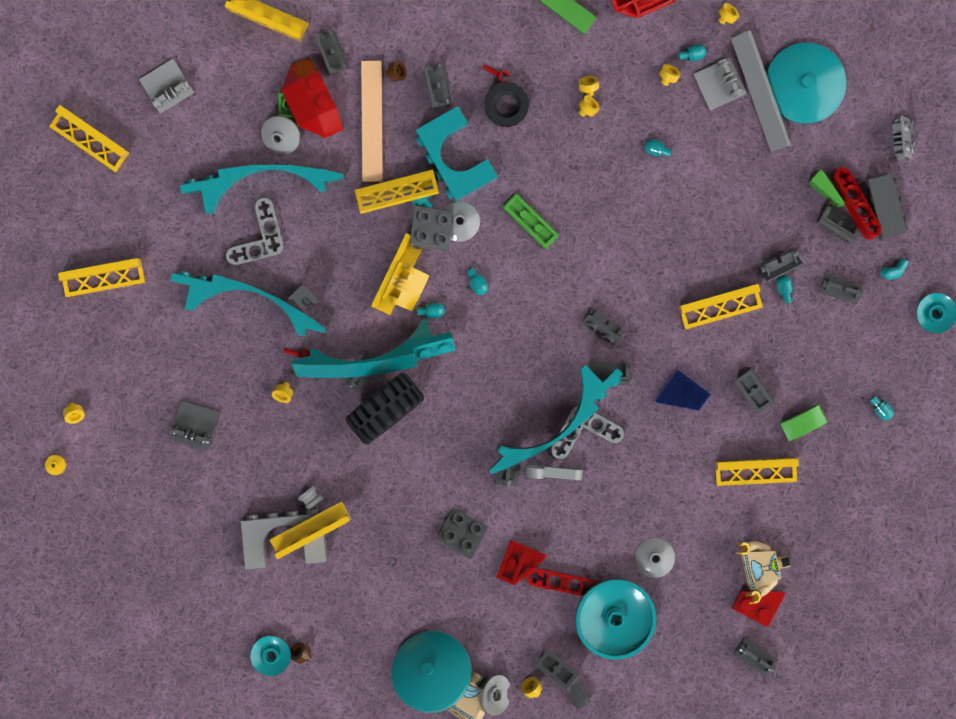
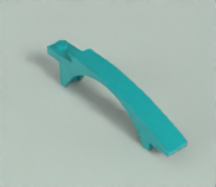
[180,165,344,214]
[170,270,327,336]
[291,319,456,378]
[488,364,623,474]

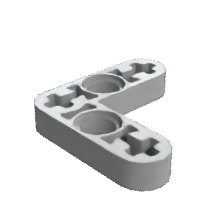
[226,198,284,265]
[551,406,624,459]
[524,464,583,480]

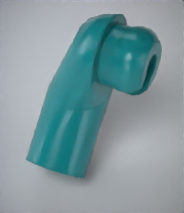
[880,258,909,280]

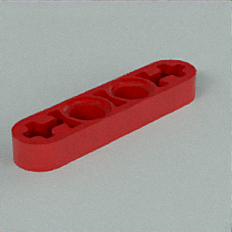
[831,167,881,240]
[526,568,600,596]

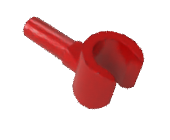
[482,64,510,83]
[283,347,311,358]

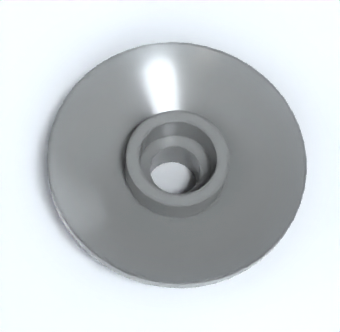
[261,116,300,155]
[444,202,480,242]
[635,538,675,578]
[481,675,510,716]

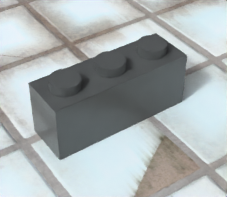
[864,174,908,239]

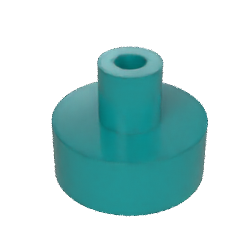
[412,195,432,208]

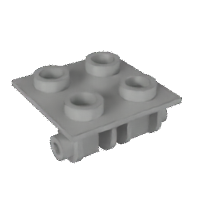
[693,57,747,111]
[139,59,194,114]
[892,116,916,160]

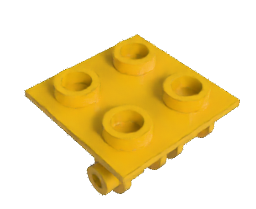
[381,261,430,311]

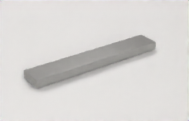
[731,31,791,152]

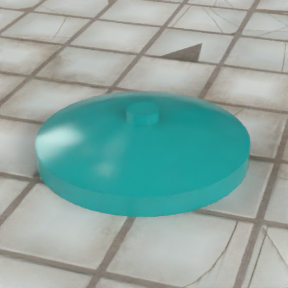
[766,43,846,124]
[575,578,656,660]
[391,631,472,713]

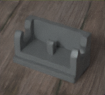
[315,30,349,76]
[424,64,453,109]
[816,204,860,244]
[289,284,322,310]
[589,362,630,385]
[734,367,775,414]
[535,649,579,694]

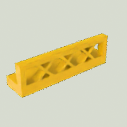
[224,0,309,42]
[49,105,129,172]
[355,170,439,214]
[371,233,423,315]
[58,258,145,297]
[679,284,763,329]
[715,457,799,486]
[270,501,351,559]

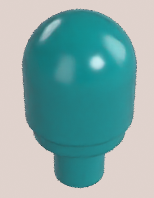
[678,44,706,62]
[644,139,672,157]
[467,268,488,295]
[776,275,794,304]
[417,302,445,319]
[869,395,894,421]

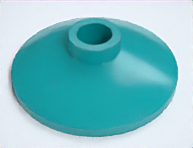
[916,293,956,333]
[250,636,291,676]

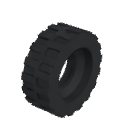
[484,81,529,128]

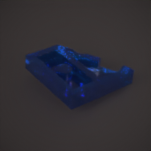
[655,370,711,411]

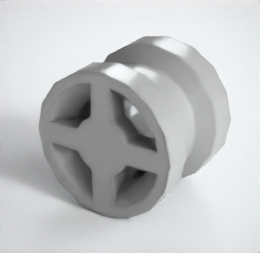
[298,486,323,510]

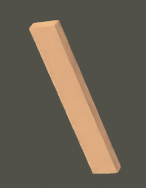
[361,61,383,182]

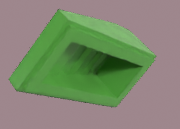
[808,169,845,208]

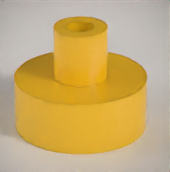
[718,3,739,25]
[659,64,681,86]
[578,76,599,96]
[579,95,600,117]
[272,382,293,403]
[63,402,85,424]
[45,455,66,475]
[521,676,542,698]

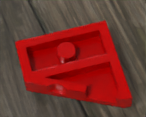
[496,540,547,585]
[732,590,786,627]

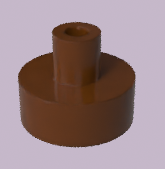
[385,60,407,82]
[291,642,311,664]

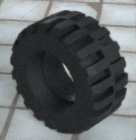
[346,372,424,445]

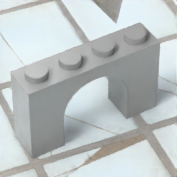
[241,509,327,569]

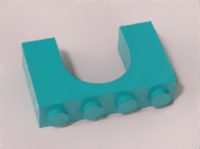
[415,106,498,202]

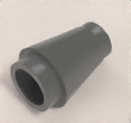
[570,681,591,709]

